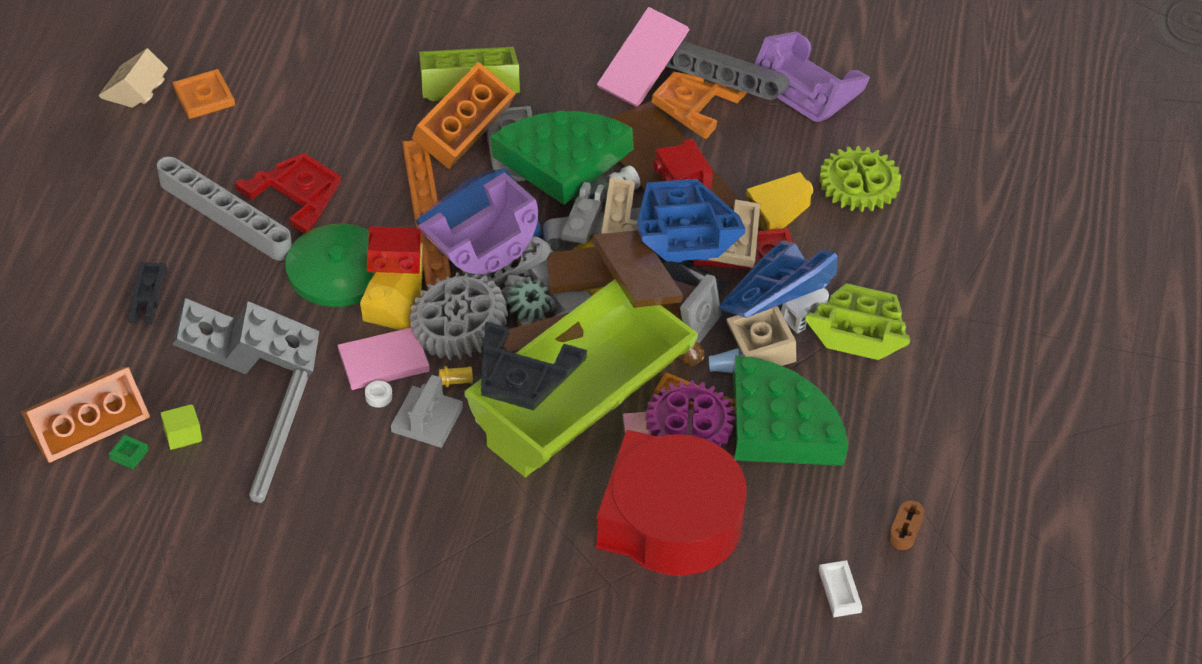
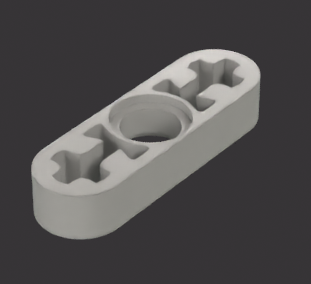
[481,237,550,287]

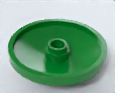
[285,223,376,307]

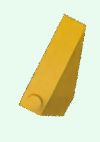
[360,243,423,330]

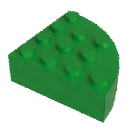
[490,111,634,205]
[732,355,848,466]

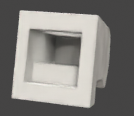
[781,288,829,334]

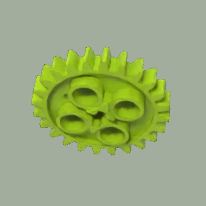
[819,146,901,212]

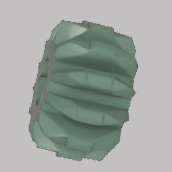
[506,277,552,323]

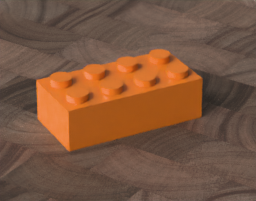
[412,62,516,170]

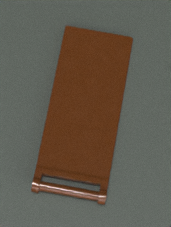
[609,101,740,210]

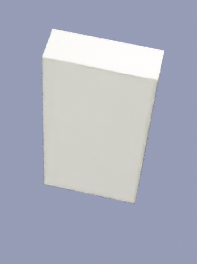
[819,560,862,617]

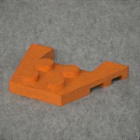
[652,72,747,139]

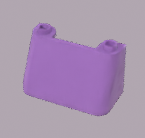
[752,31,870,122]

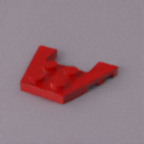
[234,153,341,234]

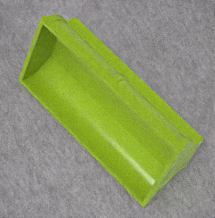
[465,279,698,478]

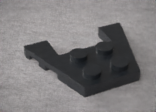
[481,322,587,411]

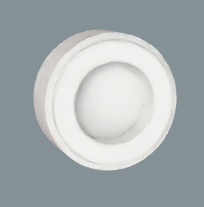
[365,381,392,407]

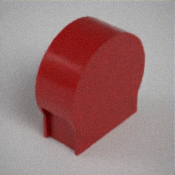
[596,430,747,576]

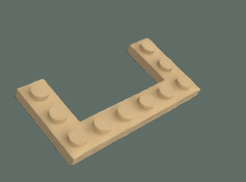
[601,177,760,268]

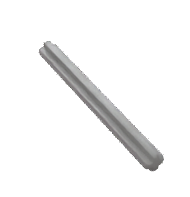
[249,369,308,503]

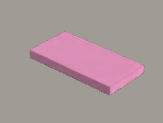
[597,7,689,107]

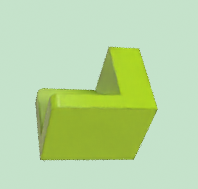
[161,405,202,450]

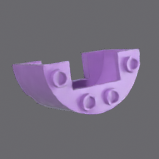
[418,172,538,274]

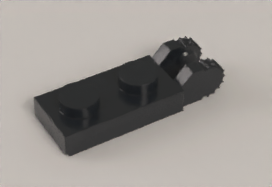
[129,262,167,324]

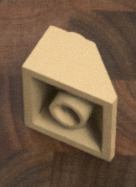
[98,48,168,108]
[727,306,796,366]

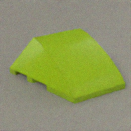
[805,283,910,360]

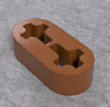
[889,501,925,550]

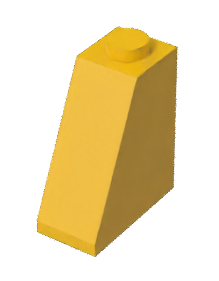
[746,172,813,231]

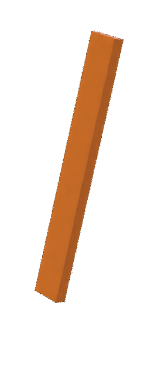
[402,140,451,291]

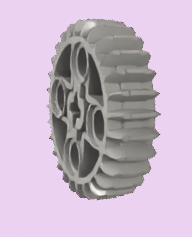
[410,272,508,360]

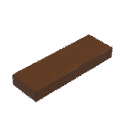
[503,312,584,353]

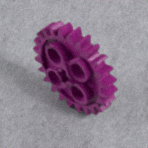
[645,380,735,447]

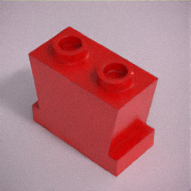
[653,139,713,189]
[367,226,421,274]

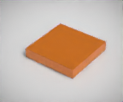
[172,69,235,119]

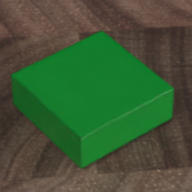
[109,434,149,469]

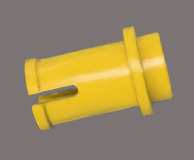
[439,366,473,388]

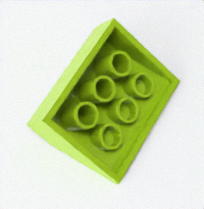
[419,47,520,101]

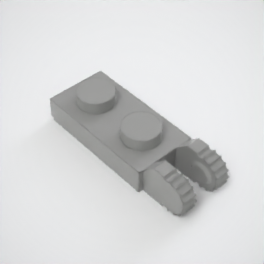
[561,182,606,244]

